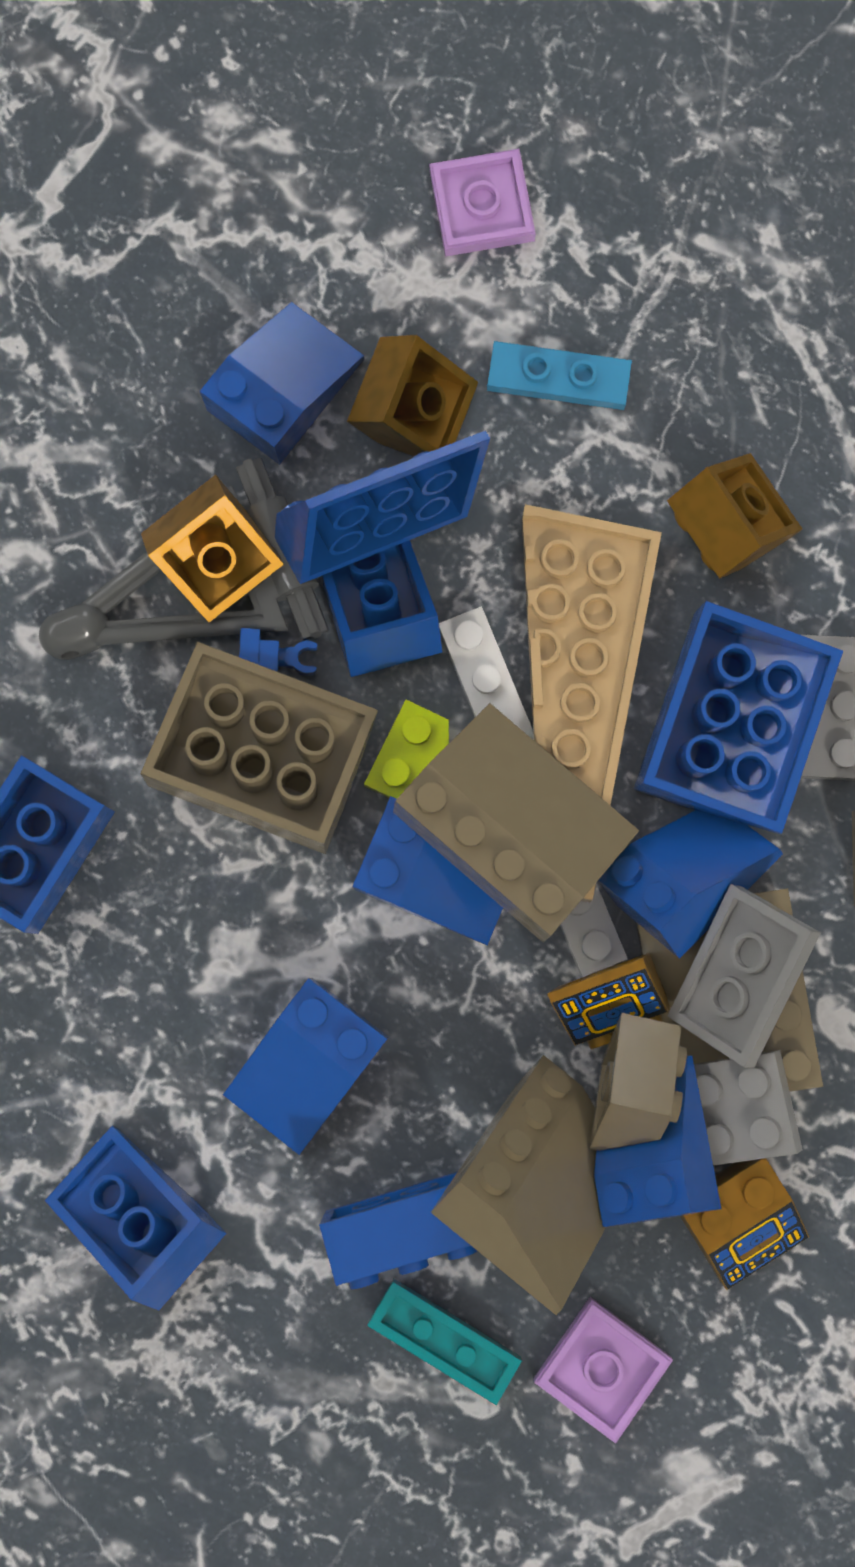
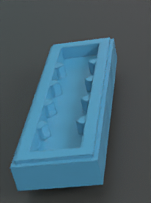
[487,341,632,410]

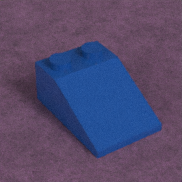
[200,302,365,465]
[321,540,442,677]
[352,796,503,946]
[598,810,783,959]
[223,978,389,1155]
[594,1056,721,1227]
[45,1126,227,1310]

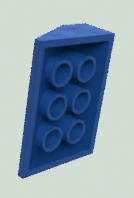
[274,430,490,584]
[633,601,843,834]

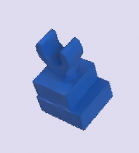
[239,628,317,676]

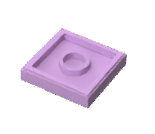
[429,149,536,257]
[533,1296,673,1444]

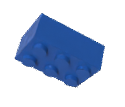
[0,755,115,934]
[319,1172,477,1289]

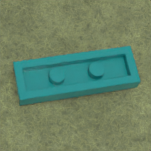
[367,1278,522,1406]

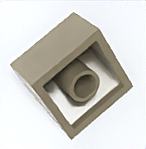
[590,1013,687,1151]

